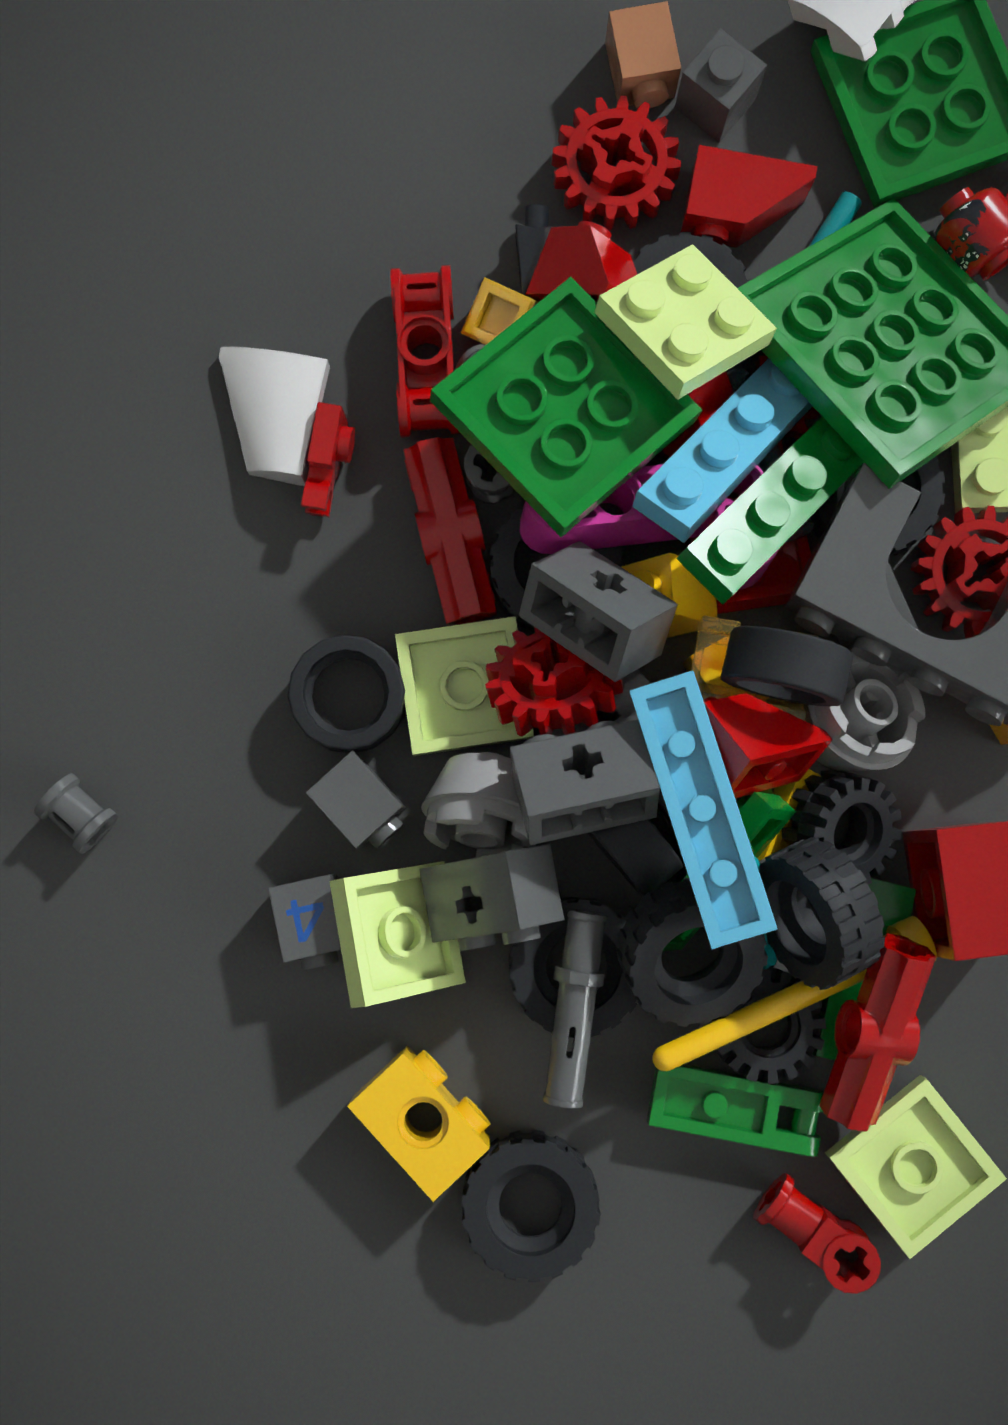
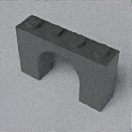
[784,463,1008,726]

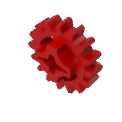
[552,95,681,231]
[911,505,1008,639]
[485,627,624,737]

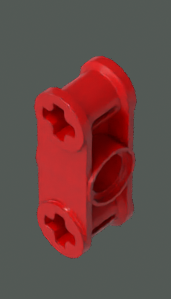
[390,265,461,438]

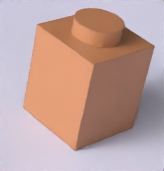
[605,1,681,108]

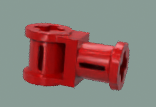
[753,1173,881,1294]

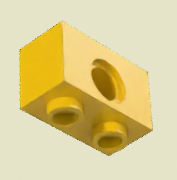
[347,1045,491,1202]

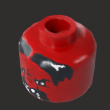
[934,187,1008,281]

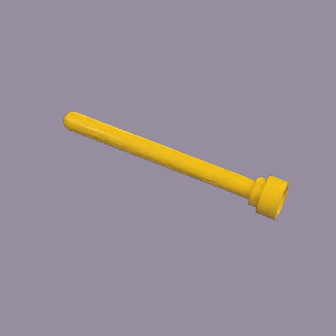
[652,916,937,1072]

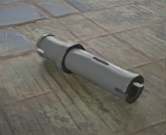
[543,909,608,1108]

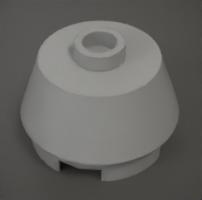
[798,652,925,772]
[421,752,536,857]

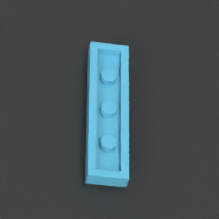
[632,358,812,543]
[630,670,778,949]

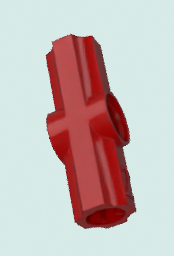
[404,437,497,626]
[819,933,936,1132]

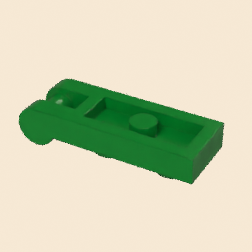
[646,1064,824,1157]

